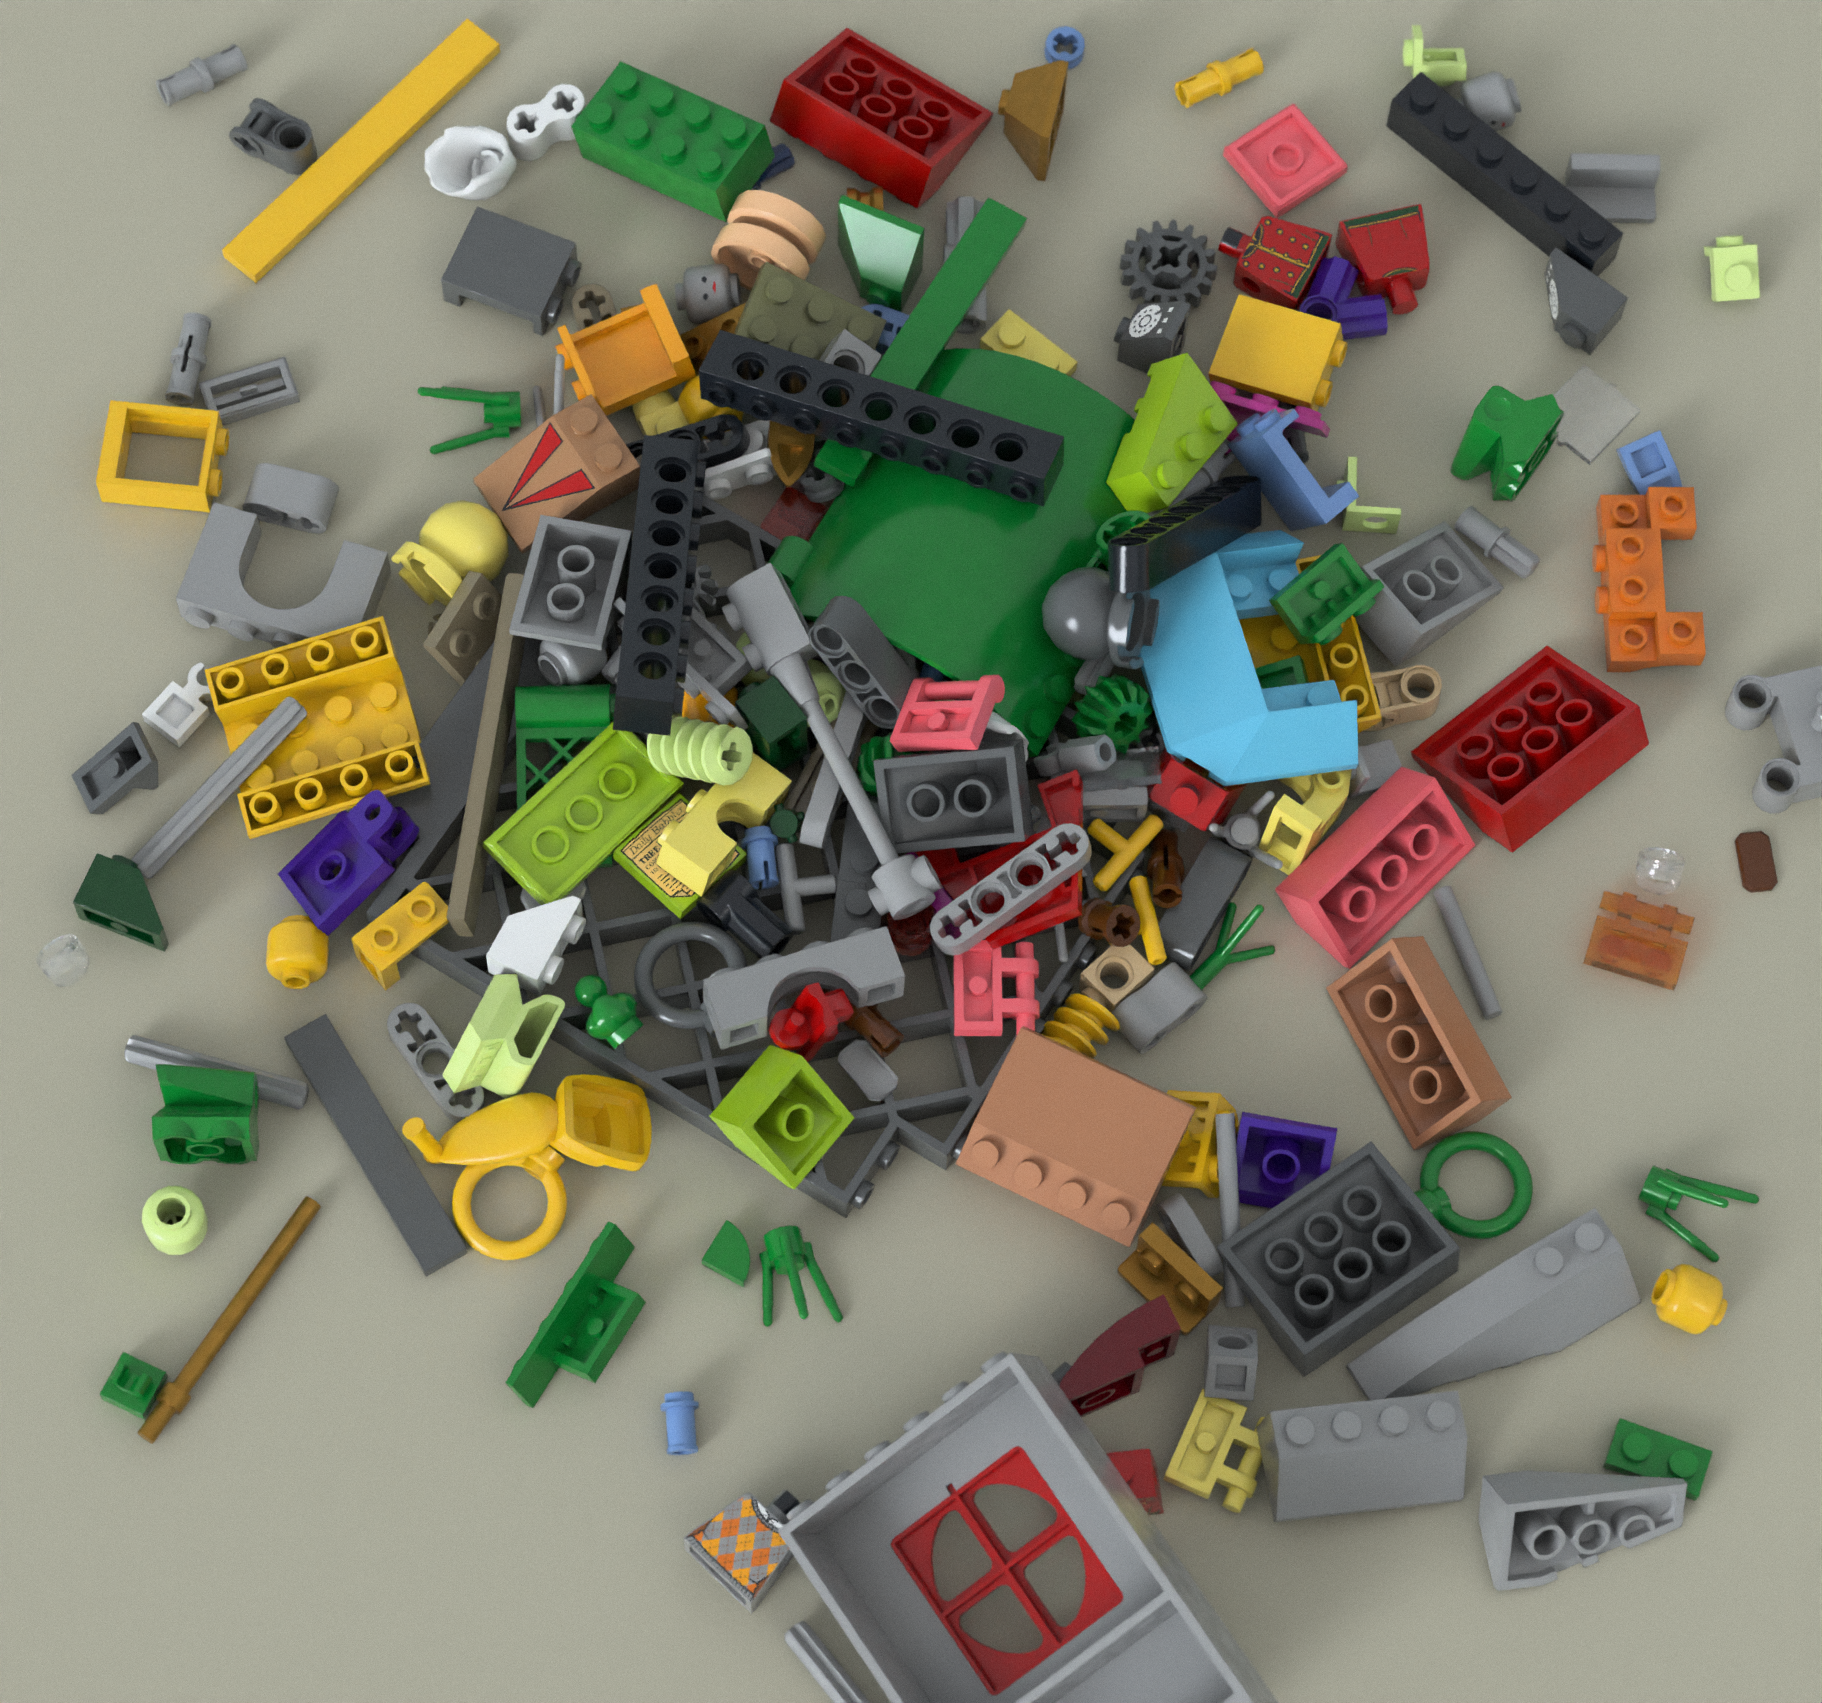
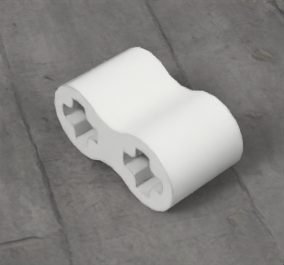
[507,84,585,161]

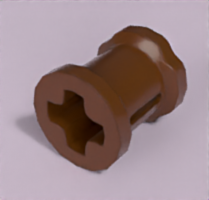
[1078,897,1140,947]

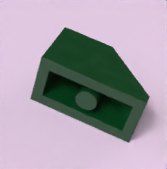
[73,853,169,952]

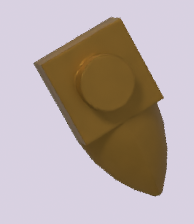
[767,420,815,487]

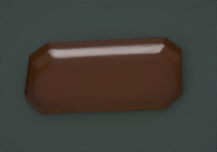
[1734,831,1778,893]

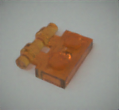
[1583,890,1695,991]

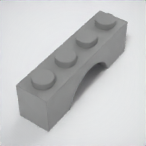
[703,926,905,1050]

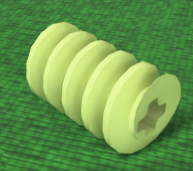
[647,716,753,786]

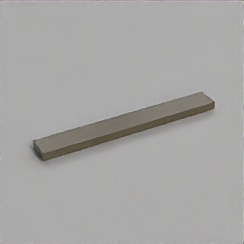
[446,573,526,937]

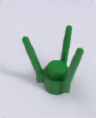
[417,386,521,454]
[1638,1165,1759,1262]
[759,1226,843,1326]

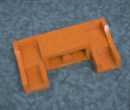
[1592,487,1706,672]

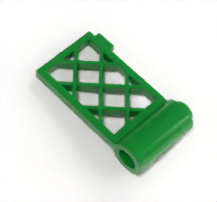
[515,684,616,868]

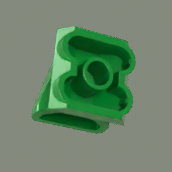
[1450,385,1565,501]
[152,1064,259,1165]

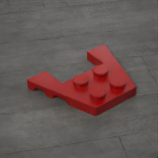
[915,769,1083,949]

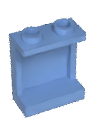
[1227,408,1359,531]

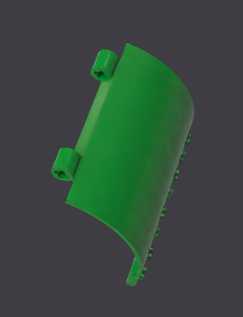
[767,348,1135,758]

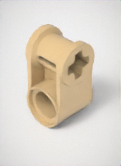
[1364,665,1442,732]

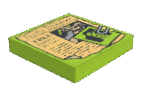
[613,793,747,919]

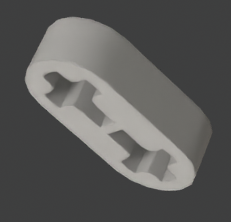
[1157,1193,1224,1277]

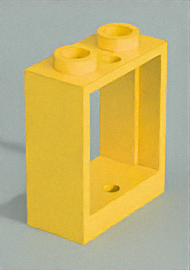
[96,400,229,512]

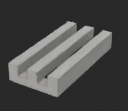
[199,357,300,426]

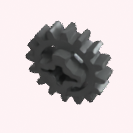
[1119,220,1217,308]

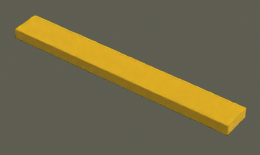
[222,18,500,283]

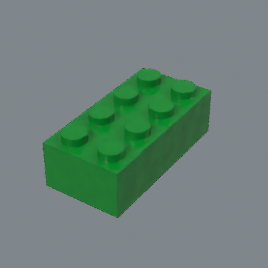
[571,61,775,222]

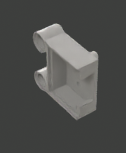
[1725,665,1822,814]

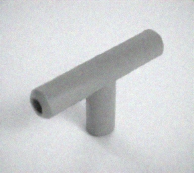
[775,842,837,935]

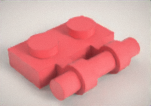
[953,940,1040,1036]

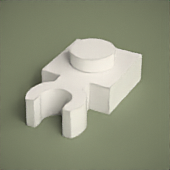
[142,662,212,748]

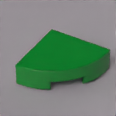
[702,1220,750,1288]

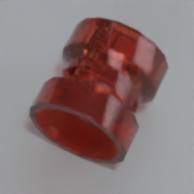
[887,905,935,956]

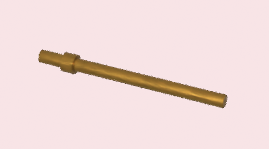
[137,1196,321,1444]

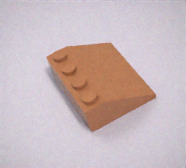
[956,1026,1197,1247]

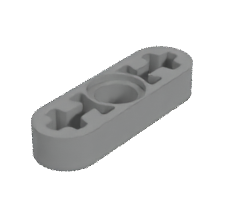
[387,1003,485,1123]

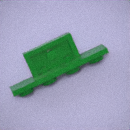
[505,1221,646,1408]

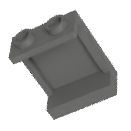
[441,206,582,336]

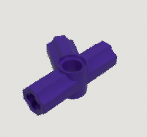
[1300,256,1388,340]

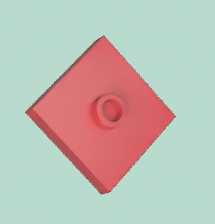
[1223,103,1348,218]

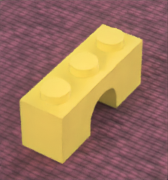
[656,753,792,897]

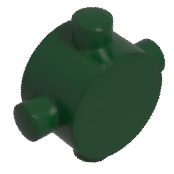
[768,803,805,843]

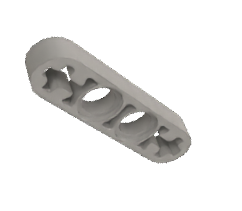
[799,691,867,849]
[930,823,1092,955]

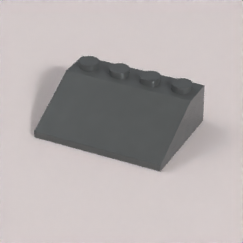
[1217,1142,1460,1377]

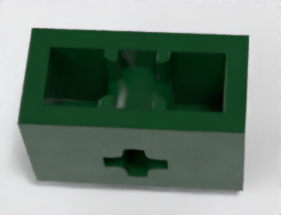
[735,676,807,772]

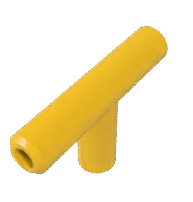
[1087,814,1164,891]
[1109,875,1167,965]

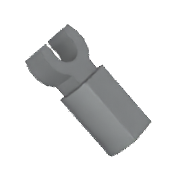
[1033,735,1116,777]

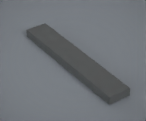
[284,1014,468,1277]

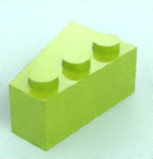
[1106,352,1238,513]

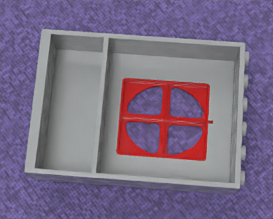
[777,1351,1278,1703]

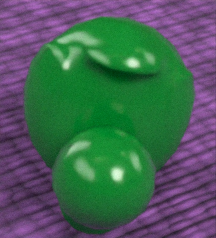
[574,975,644,1049]

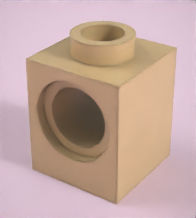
[1079,945,1155,1013]

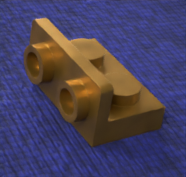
[1118,1222,1223,1335]

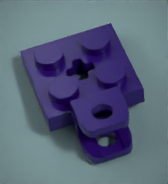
[278,790,419,936]

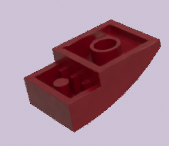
[1059,1294,1181,1418]

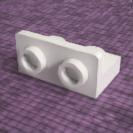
[694,420,777,500]

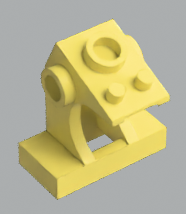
[1259,769,1352,876]

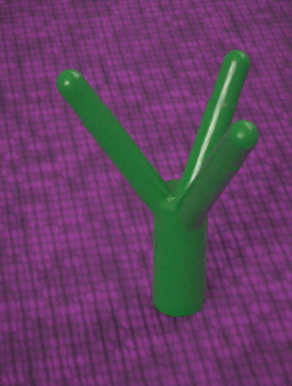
[1189,902,1275,990]

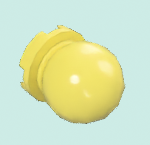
[391,500,509,606]

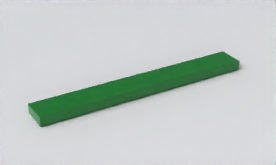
[814,197,1027,488]

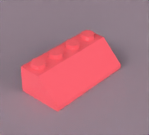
[1275,766,1476,969]

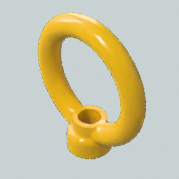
[452,1146,567,1260]

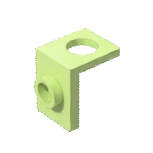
[1336,456,1401,534]

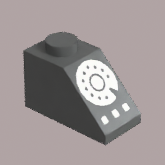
[1544,247,1628,355]
[1114,301,1191,374]

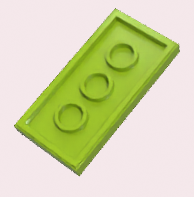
[482,722,684,905]

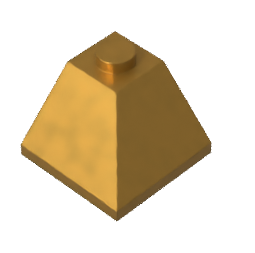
[998,60,1069,182]

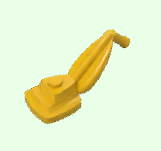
[402,1074,652,1171]

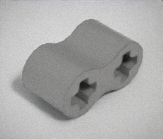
[1112,962,1207,1054]

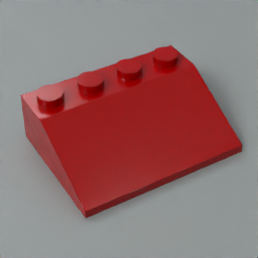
[769,28,994,209]
[1411,646,1649,853]

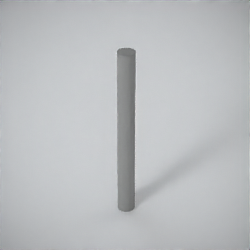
[1215,1113,1245,1307]

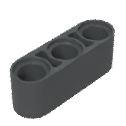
[808,596,917,729]
[1159,836,1253,971]

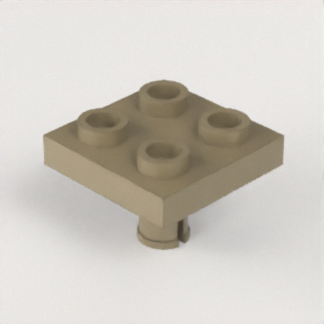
[423,571,502,686]

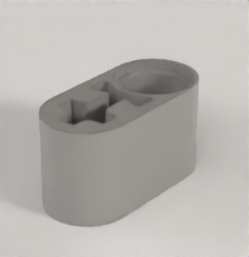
[243,463,339,534]

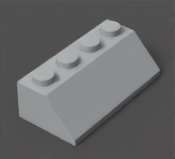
[1256,1391,1467,1522]

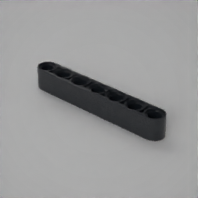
[1108,475,1262,593]

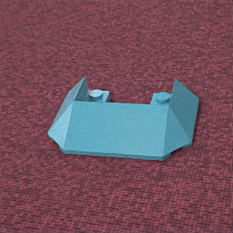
[1138,530,1358,786]

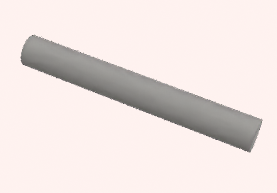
[1434,886,1503,1020]

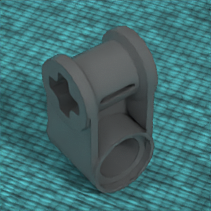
[229,98,317,175]

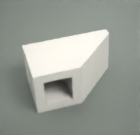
[486,896,586,996]

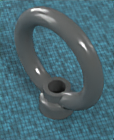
[634,921,747,1038]

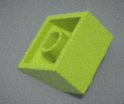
[709,1045,854,1190]

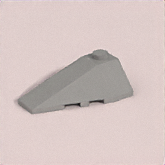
[1478,1470,1687,1591]

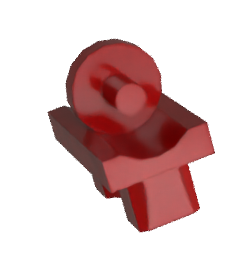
[769,982,854,1062]

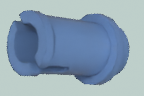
[741,826,779,889]
[660,1392,699,1455]

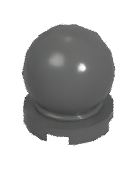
[1042,567,1160,670]

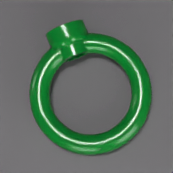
[1414,1131,1533,1239]

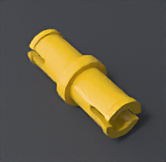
[1174,48,1264,108]

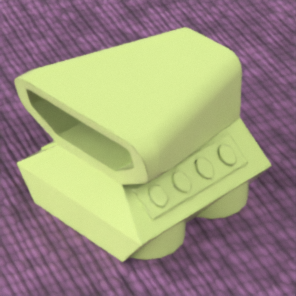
[443,974,565,1099]

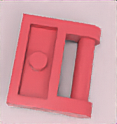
[889,675,1005,752]

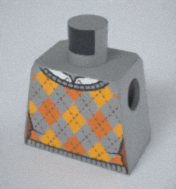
[684,1489,801,1614]

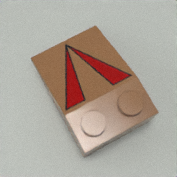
[473,394,640,554]

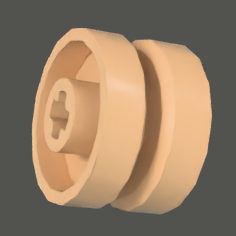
[711,190,826,291]

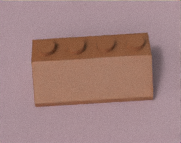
[1326,936,1512,1150]

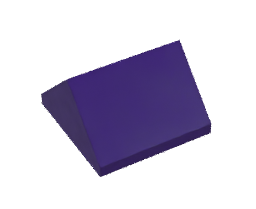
[1236,1112,1337,1208]

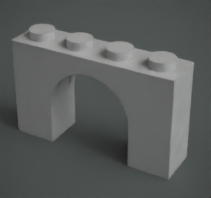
[176,502,391,648]

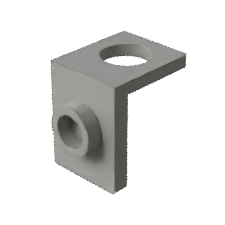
[1348,739,1402,799]

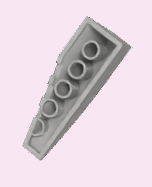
[1346,1208,1641,1401]

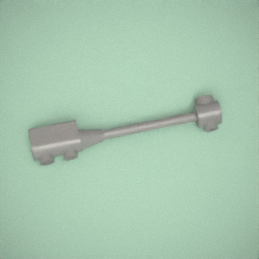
[722,563,942,920]

